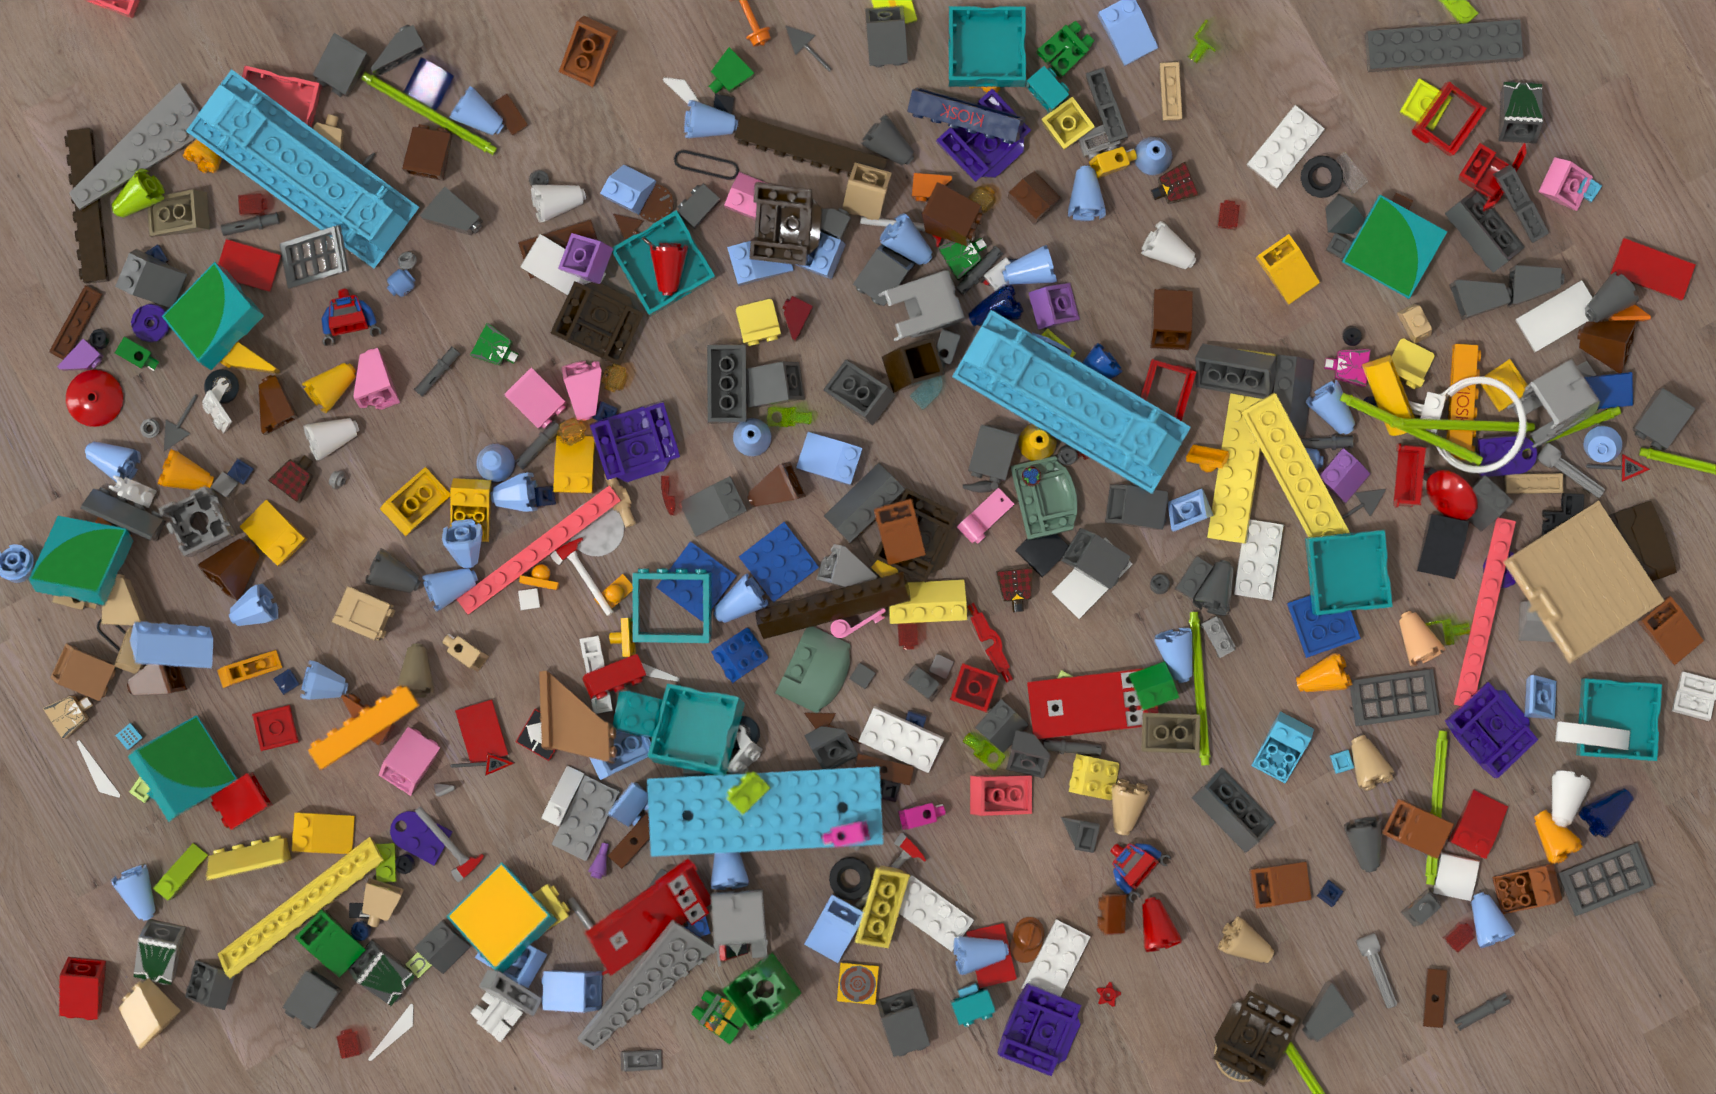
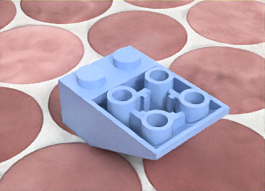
[797,233,846,280]
[804,894,864,963]

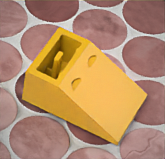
[1256,234,1320,305]
[450,478,491,542]

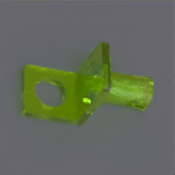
[1188,19,1216,64]
[767,407,812,427]
[1425,619,1470,645]
[963,733,1006,771]

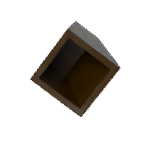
[881,338,945,393]

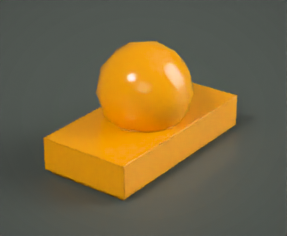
[1186,444,1229,473]
[519,564,559,590]
[594,574,633,609]

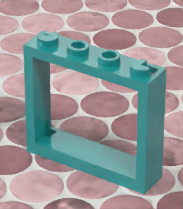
[633,568,712,643]

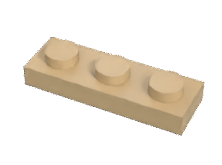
[1159,62,1182,121]

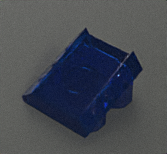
[403,57,454,110]

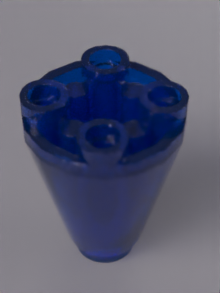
[968,284,1024,327]
[1578,788,1634,838]

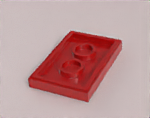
[218,239,281,292]
[455,700,509,763]
[966,923,1017,988]

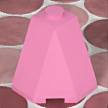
[353,348,400,409]
[562,361,601,421]

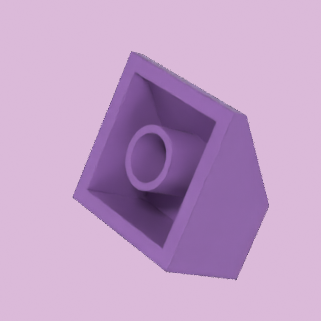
[558,233,613,284]
[1029,283,1080,330]
[1319,448,1370,503]

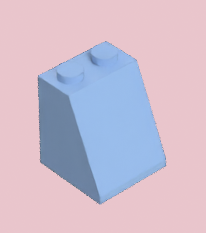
[541,970,603,1012]

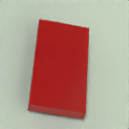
[1609,238,1696,301]

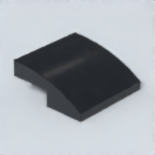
[1015,534,1069,577]

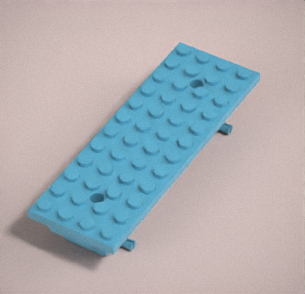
[186,69,419,269]
[952,310,1191,494]
[647,767,883,857]

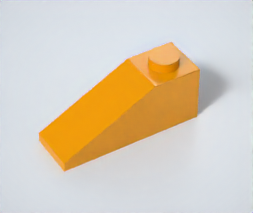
[217,650,282,688]

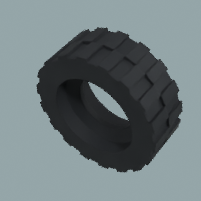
[1300,156,1343,198]
[829,857,872,900]

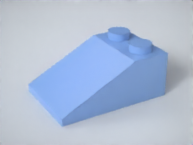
[1098,0,1158,66]
[727,241,793,286]
[796,432,863,486]
[590,730,651,780]
[608,782,648,827]
[475,945,547,988]

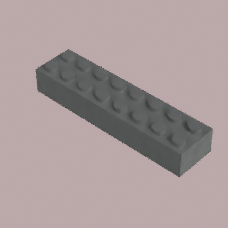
[1365,19,1523,73]

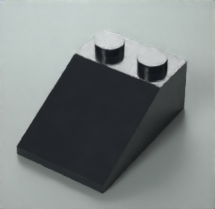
[1417,514,1469,579]

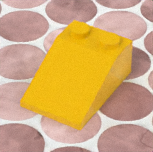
[220,341,281,374]
[553,435,595,494]
[380,467,451,537]
[240,499,308,567]
[292,812,355,854]

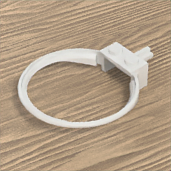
[1409,377,1526,473]

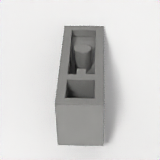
[479,970,542,1016]

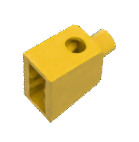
[1089,147,1137,179]

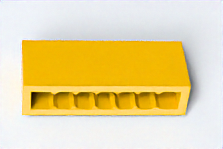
[1362,355,1415,436]

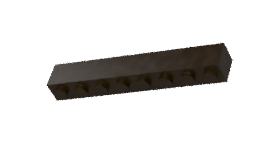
[734,116,887,178]
[64,128,109,284]
[755,572,911,639]

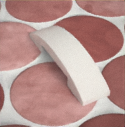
[580,635,613,714]
[1556,722,1630,750]

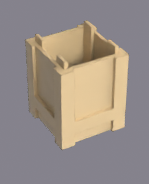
[332,586,396,641]

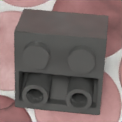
[185,960,235,1010]

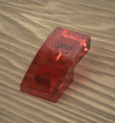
[661,476,676,516]

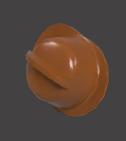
[1010,917,1045,963]

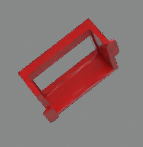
[1411,82,1487,156]
[1140,359,1196,421]
[1393,443,1426,508]

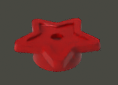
[1096,982,1121,1007]

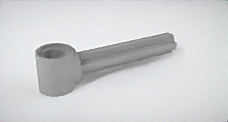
[1537,443,1605,498]
[1356,933,1397,1008]

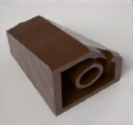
[1577,321,1636,373]
[258,375,299,436]
[197,538,260,601]

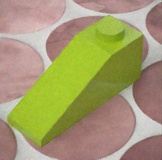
[153,843,208,901]

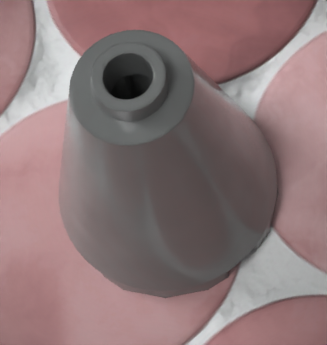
[861,114,915,166]
[1585,272,1639,322]
[365,548,421,593]
[1192,560,1233,616]
[1344,817,1383,872]

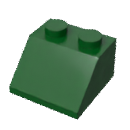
[1128,661,1179,711]

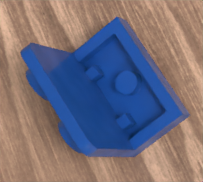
[711,628,768,684]

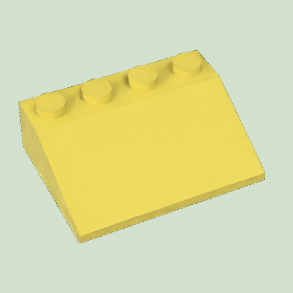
[207,835,292,880]

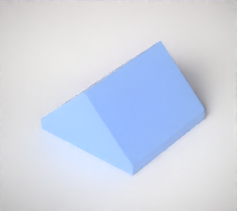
[1168,488,1214,532]
[1524,675,1556,719]

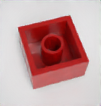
[950,663,999,712]

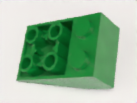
[294,909,366,978]

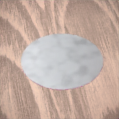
[571,504,624,556]

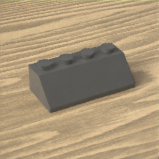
[1445,190,1525,273]
[1195,343,1276,399]
[707,345,746,423]
[1272,355,1314,437]
[824,463,905,543]
[80,487,166,541]
[1192,767,1275,853]

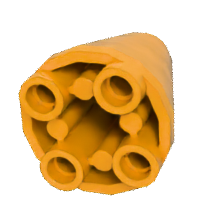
[183,139,223,174]
[157,449,214,490]
[1296,652,1352,692]
[1534,810,1583,864]

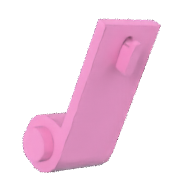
[957,487,1014,544]
[831,608,886,638]

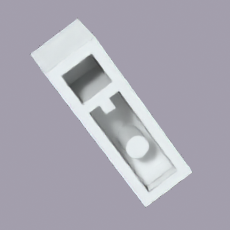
[542,765,585,826]

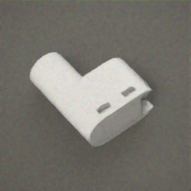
[983,257,1010,293]

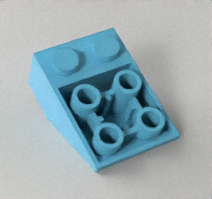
[1251,711,1314,783]

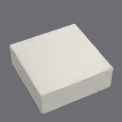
[518,588,540,610]

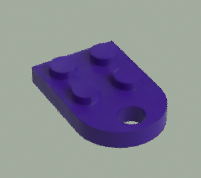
[1478,435,1537,477]
[390,811,453,866]

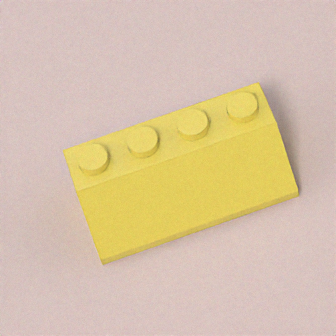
[889,579,967,624]
[855,866,910,948]

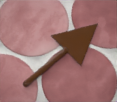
[613,214,656,247]
[804,713,861,744]

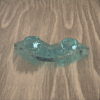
[909,376,942,410]

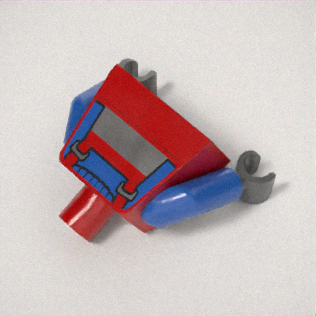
[321,289,381,346]
[1110,843,1171,903]

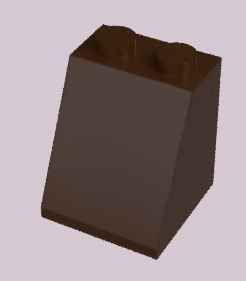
[402,124,452,181]
[1007,171,1061,225]
[922,182,984,246]
[1150,288,1193,350]

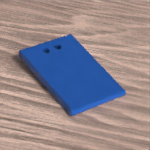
[1584,372,1633,409]

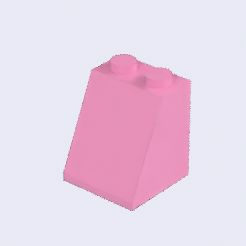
[504,368,566,430]
[379,727,440,796]

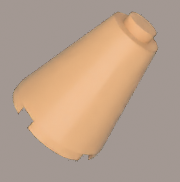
[1399,611,1446,667]

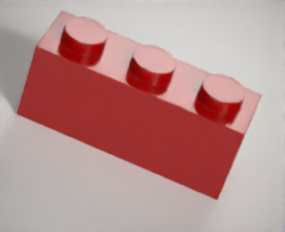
[582,654,646,700]

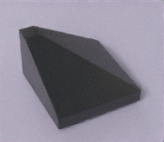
[714,94,734,114]
[880,780,900,802]

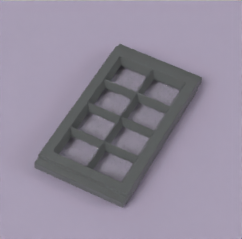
[279,225,349,289]
[1350,669,1439,726]
[1558,842,1654,916]

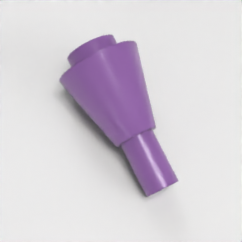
[588,843,609,879]

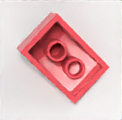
[970,775,1032,816]

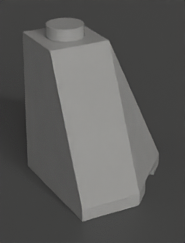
[816,544,877,587]

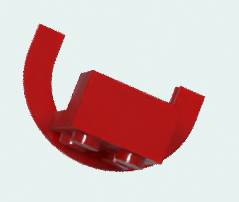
[1458,143,1527,212]

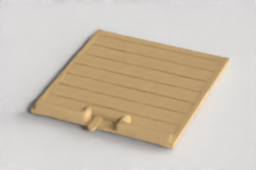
[1503,501,1664,663]

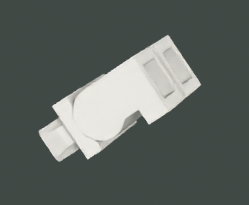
[471,992,523,1042]

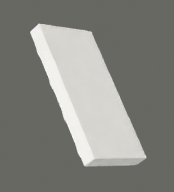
[1247,105,1325,189]
[520,234,606,295]
[1515,280,1592,352]
[1233,519,1283,601]
[1051,538,1132,619]
[859,706,944,773]
[899,875,974,952]
[1021,919,1090,996]

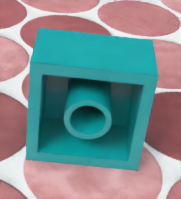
[1025,66,1069,113]
[613,691,663,738]
[950,987,996,1027]

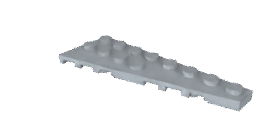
[69,83,199,210]
[577,920,716,1050]

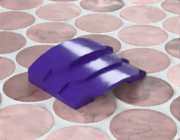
[936,89,1031,182]
[589,401,680,482]
[1445,682,1538,778]
[997,983,1081,1076]

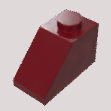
[782,296,813,342]

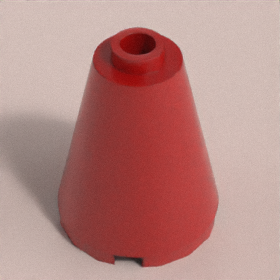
[650,243,688,295]
[1142,897,1182,952]

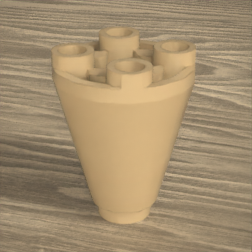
[1351,735,1394,791]
[1111,779,1150,835]
[1218,917,1274,963]

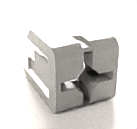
[878,270,965,341]
[1507,360,1600,448]
[159,486,236,557]
[711,889,768,967]

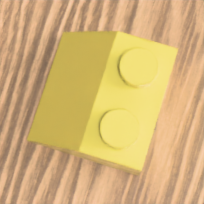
[1042,97,1095,150]

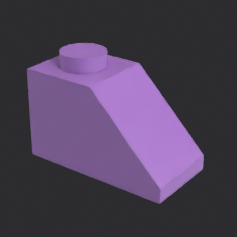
[57,339,103,371]

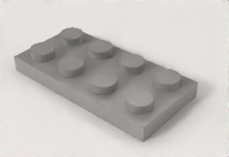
[551,775,620,861]

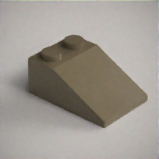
[147,189,210,237]
[1141,713,1200,753]

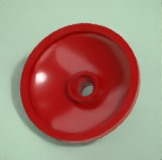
[66,370,124,427]
[1426,470,1477,520]

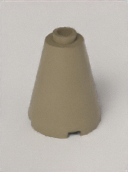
[396,644,434,698]

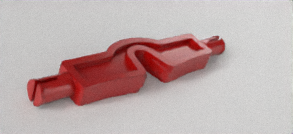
[967,603,1013,683]

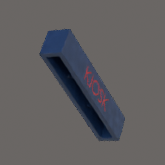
[907,87,1025,144]

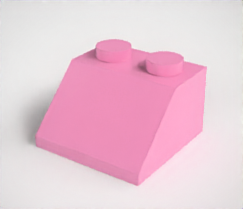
[1539,157,1593,211]
[724,172,763,220]

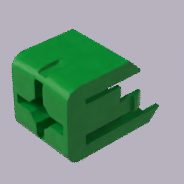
[722,952,802,1031]

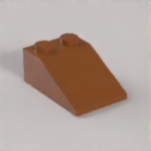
[558,16,618,87]

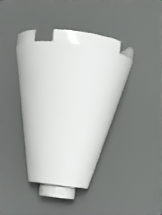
[531,185,586,223]
[1141,221,1196,269]
[303,418,359,460]
[1552,771,1591,827]

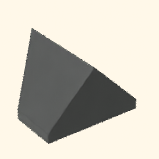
[1325,194,1365,235]
[1061,817,1100,853]

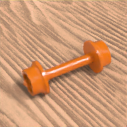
[729,0,771,47]

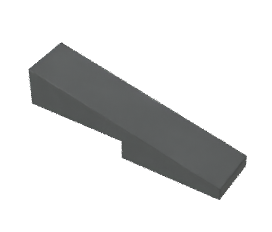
[1085,68,1128,143]
[1493,165,1549,243]

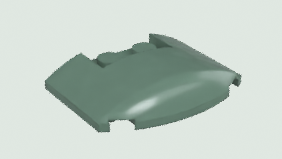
[1010,456,1077,540]
[775,627,850,713]

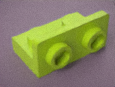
[726,771,770,815]

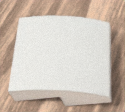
[1672,672,1716,721]
[1433,853,1479,901]

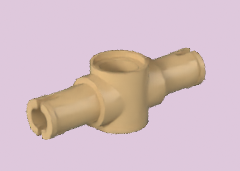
[604,474,636,528]

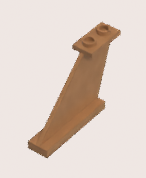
[539,671,617,764]

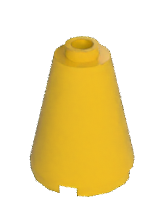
[302,363,356,413]
[1018,424,1057,461]

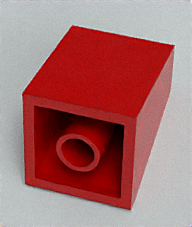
[211,773,273,830]
[59,957,106,1020]

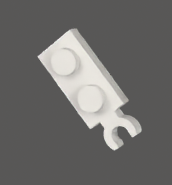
[109,476,157,508]

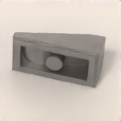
[620,1050,662,1072]

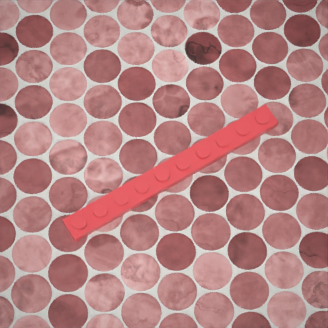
[457,485,622,615]
[1453,517,1516,706]

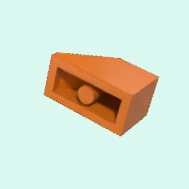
[912,173,952,202]

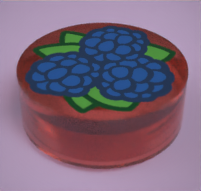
[1022,466,1041,487]

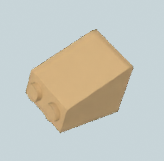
[842,163,892,221]
[102,574,147,625]
[119,978,181,1049]

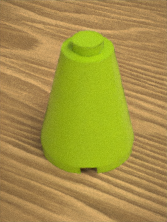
[112,168,165,218]

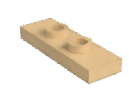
[1504,474,1563,494]

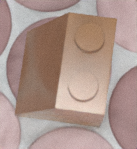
[50,643,116,701]

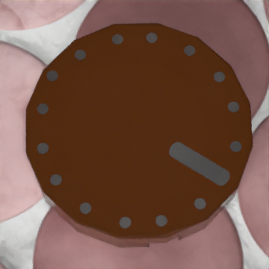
[639,184,674,223]

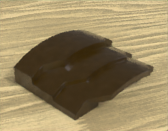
[749,182,822,266]
[550,281,644,366]
[873,488,959,583]
[1608,500,1677,581]
[1213,990,1301,1087]

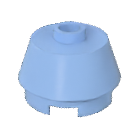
[1583,426,1622,463]
[0,544,34,583]

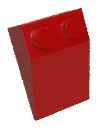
[1448,790,1508,859]

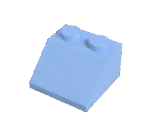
[600,165,657,215]

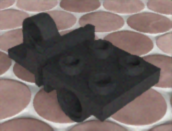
[1541,493,1585,537]

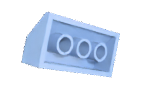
[130,621,213,668]

